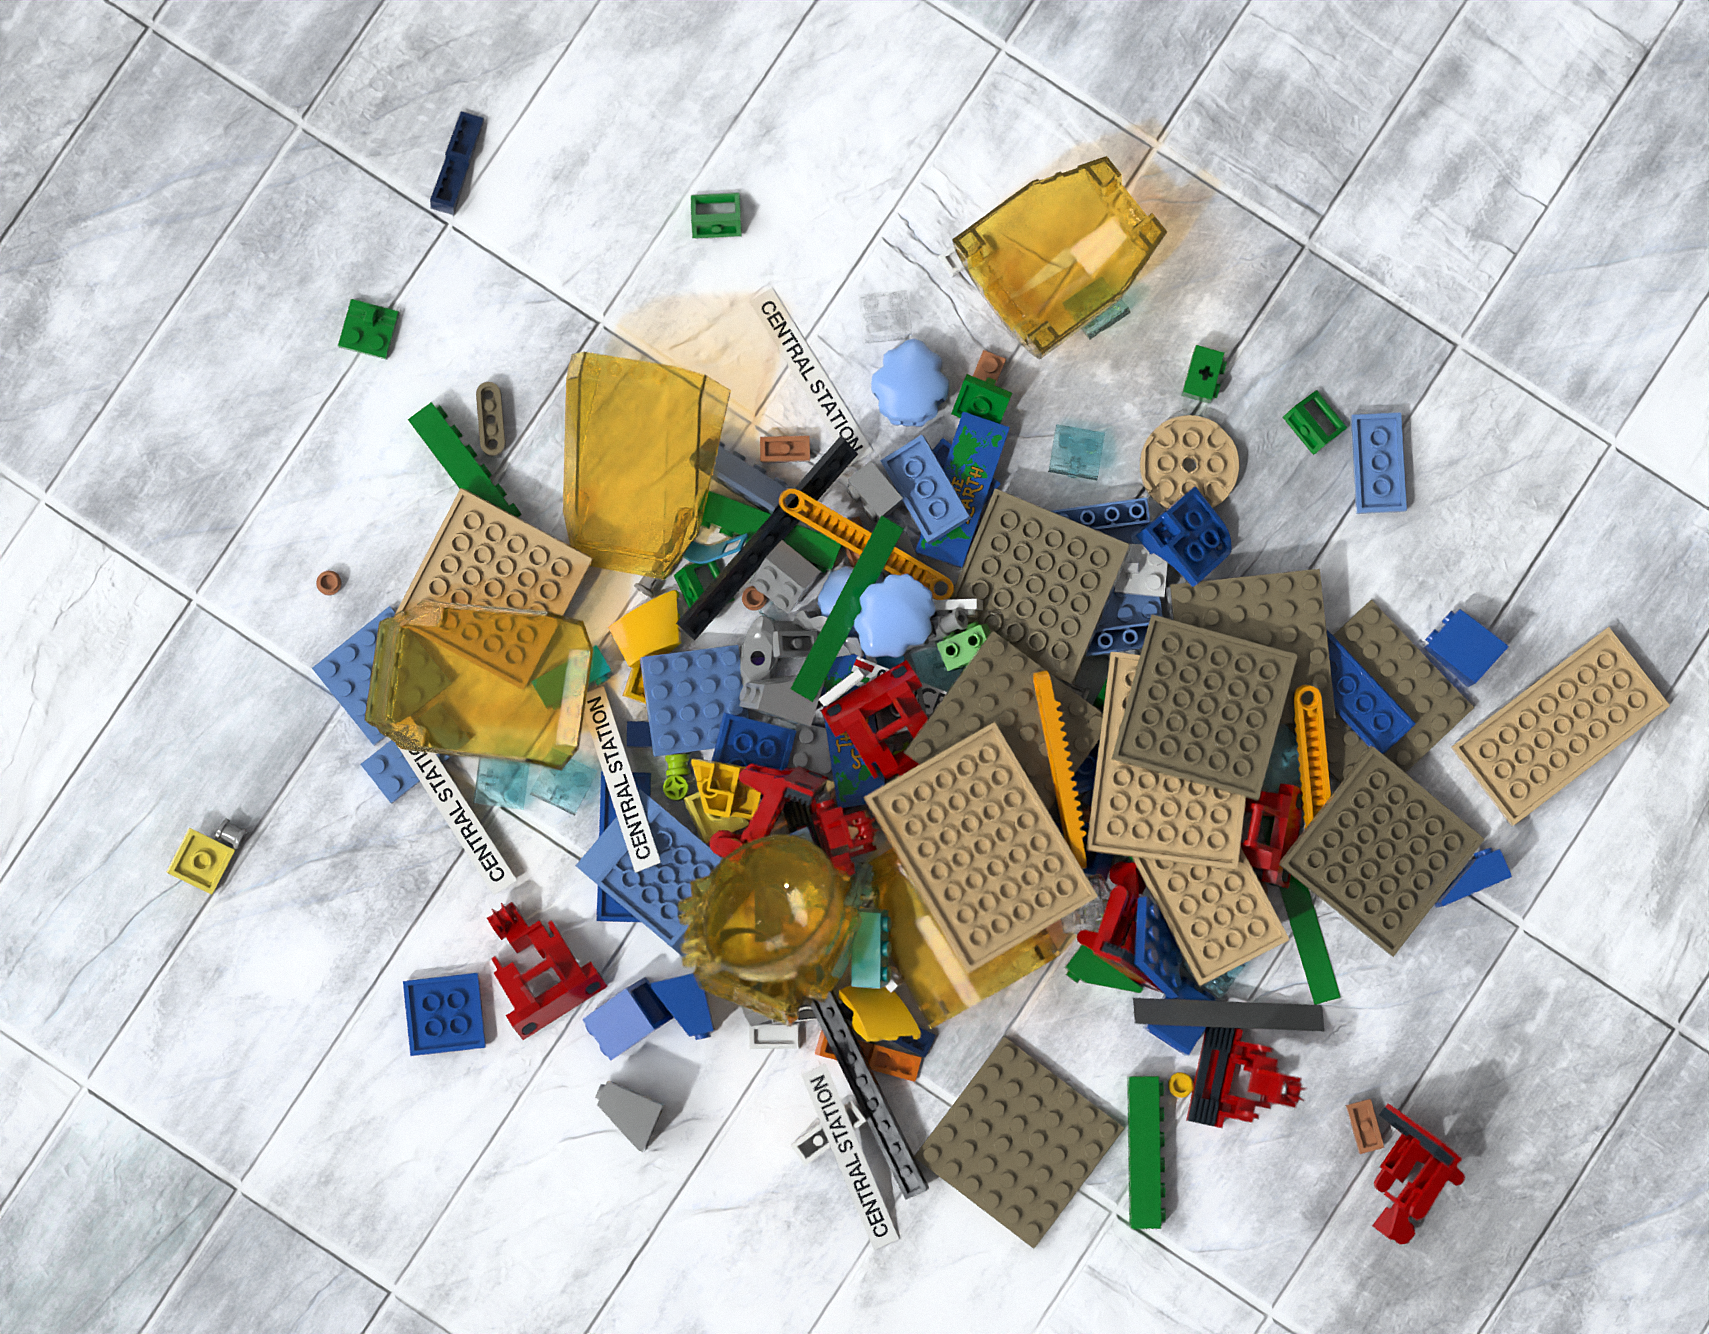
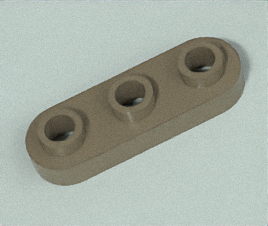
[476,382,506,456]

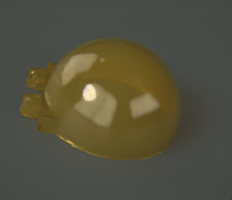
[678,835,845,983]

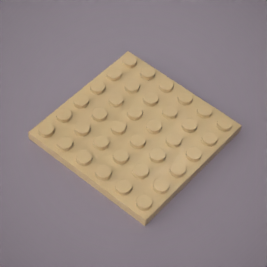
[392,488,594,690]

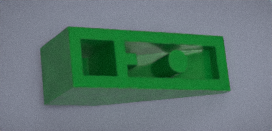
[1064,944,1143,993]

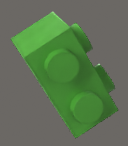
[937,622,991,671]

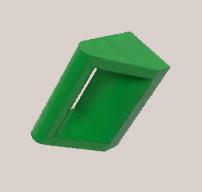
[690,193,742,239]
[1282,390,1348,455]
[673,560,735,608]

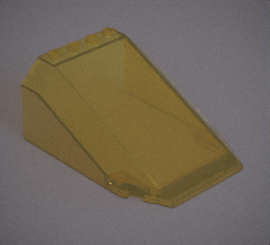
[563,352,731,580]
[364,601,593,771]

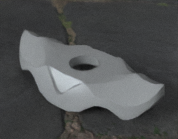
[793,610,865,659]
[740,616,779,687]

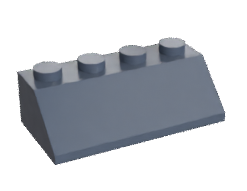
[689,437,788,514]

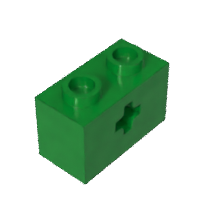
[1181,345,1227,404]

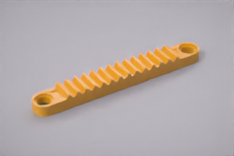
[779,488,954,600]
[1033,670,1087,869]
[1294,684,1331,829]

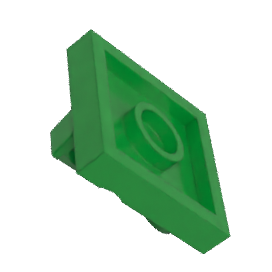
[338,299,399,360]
[951,374,1012,424]

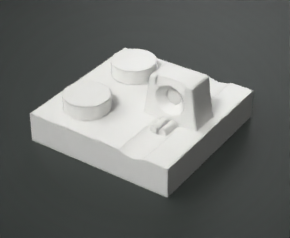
[1114,543,1168,598]

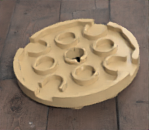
[1139,415,1239,509]

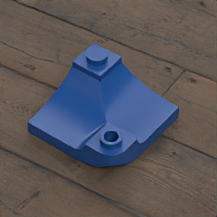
[1136,487,1232,587]

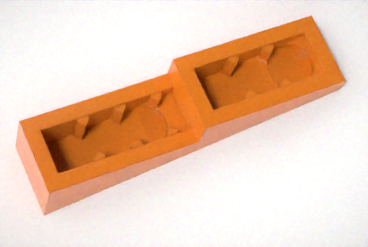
[815,1030,922,1082]

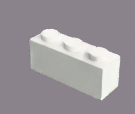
[790,1100,866,1166]

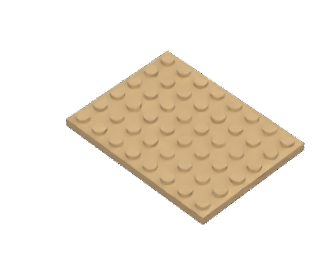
[1086,652,1246,870]
[864,722,1098,974]

